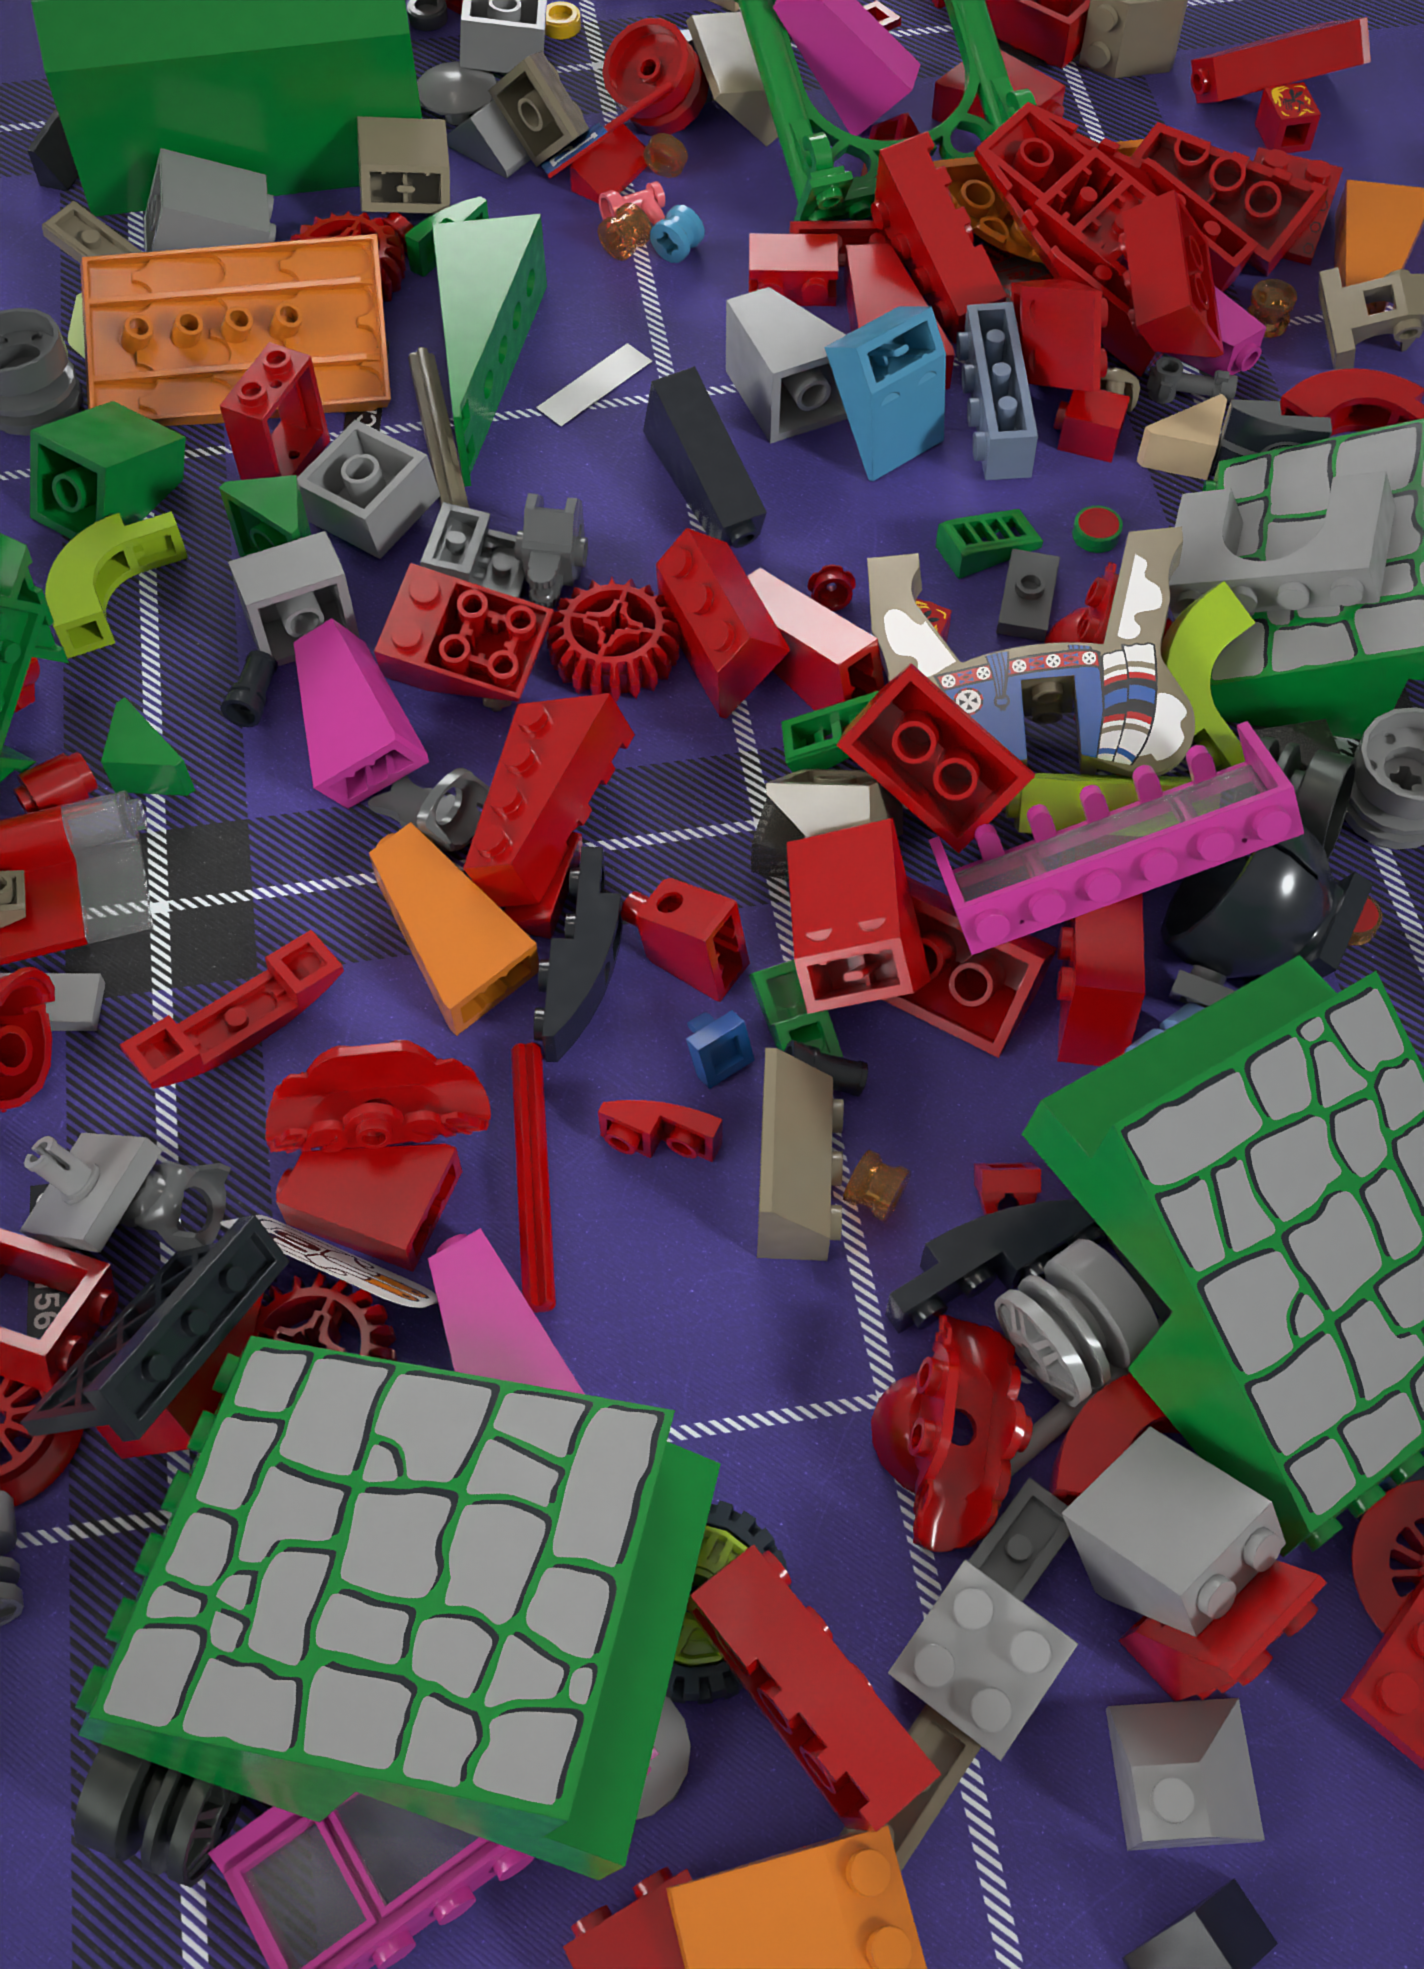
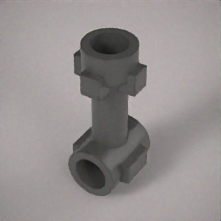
[1146,356,1238,404]

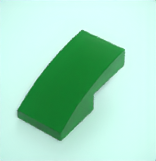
[405,196,489,277]
[749,959,844,1058]

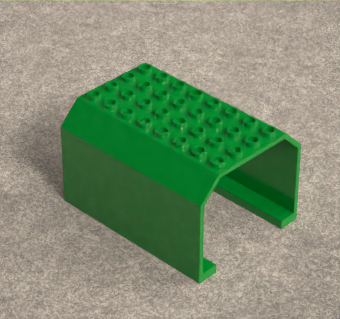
[31,0,422,217]

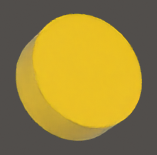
[545,1,581,40]

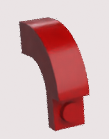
[1280,368,1424,436]
[1049,1373,1181,1506]

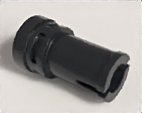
[220,650,278,727]
[784,1040,868,1097]

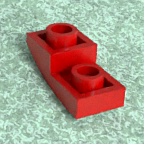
[598,1100,723,1163]

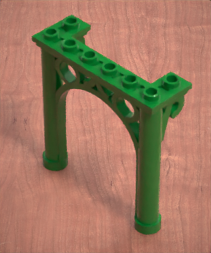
[734,0,1036,221]

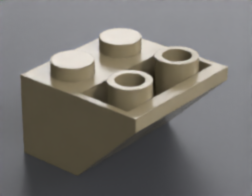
[357,116,450,213]

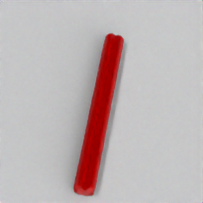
[511,1042,556,1313]

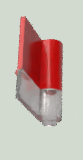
[0,790,154,965]

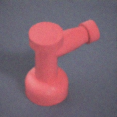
[599,181,666,229]

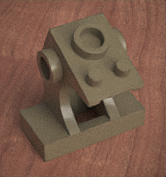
[1318,267,1424,370]

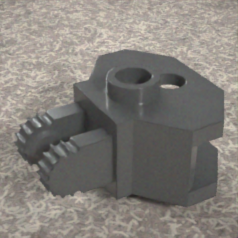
[515,493,588,609]

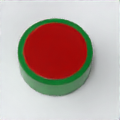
[1072,505,1123,553]

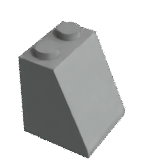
[144,148,276,252]
[726,287,848,444]
[1062,1427,1286,1637]

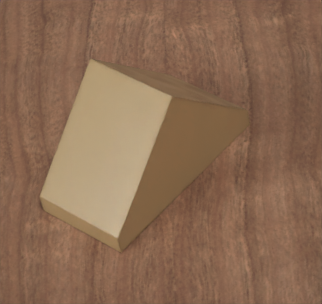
[1137,394,1227,480]

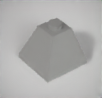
[1106,1698,1265,1851]

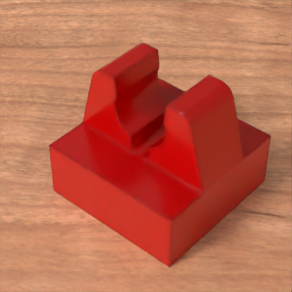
[974,1162,1042,1215]

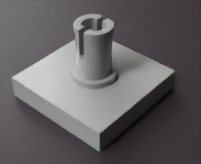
[19,1133,163,1252]

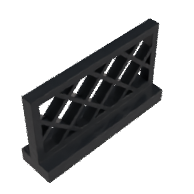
[20,1214,290,1442]

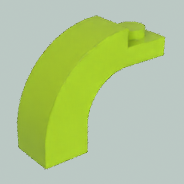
[45,511,188,659]
[1160,581,1255,772]

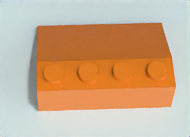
[666,1825,927,1969]

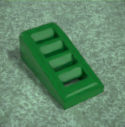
[935,509,1043,579]
[781,691,879,773]

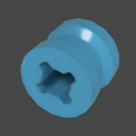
[650,205,705,263]

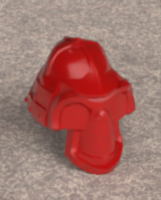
[0,967,55,1113]

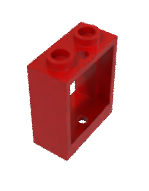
[219,342,330,480]
[0,1228,119,1392]

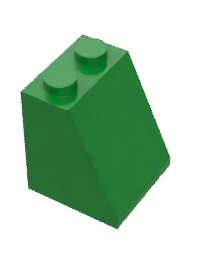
[30,401,186,539]

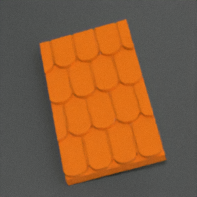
[80,234,391,426]

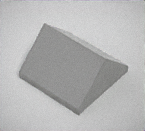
[447,99,531,178]

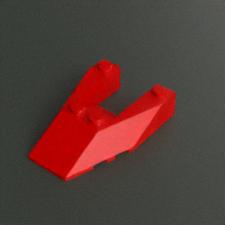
[974,102,1259,377]

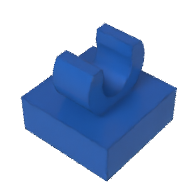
[686,1010,755,1089]

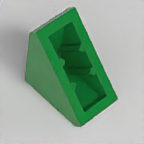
[101,697,195,796]

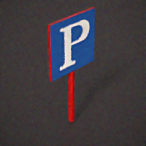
[541,81,674,179]

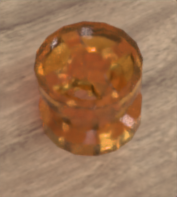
[597,203,652,261]
[1247,279,1297,338]
[843,1149,911,1222]

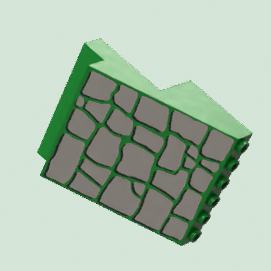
[1202,418,1424,740]
[1022,955,1424,1557]
[75,1336,721,1881]

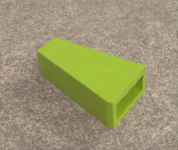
[1006,773,1222,839]

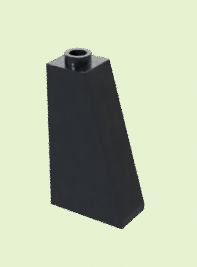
[643,366,767,548]

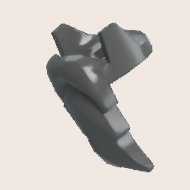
[368,767,490,852]
[117,1161,231,1252]

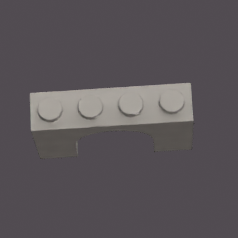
[1169,471,1396,619]

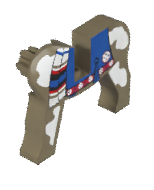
[867,526,1195,778]

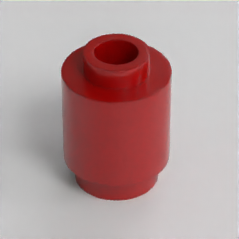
[13,751,98,813]

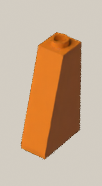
[1334,179,1424,316]
[369,822,539,1036]

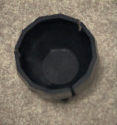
[1160,824,1373,978]

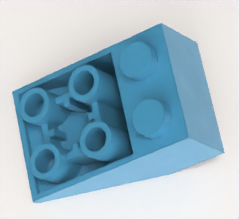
[824,306,946,482]

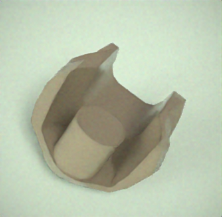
[1100,368,1140,412]

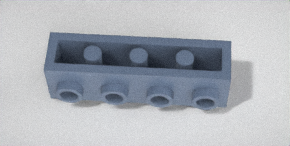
[956,302,1038,480]

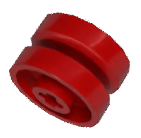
[602,18,709,136]

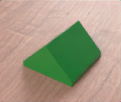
[219,475,311,557]

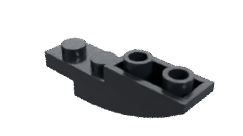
[533,846,623,1062]
[885,1199,1106,1334]

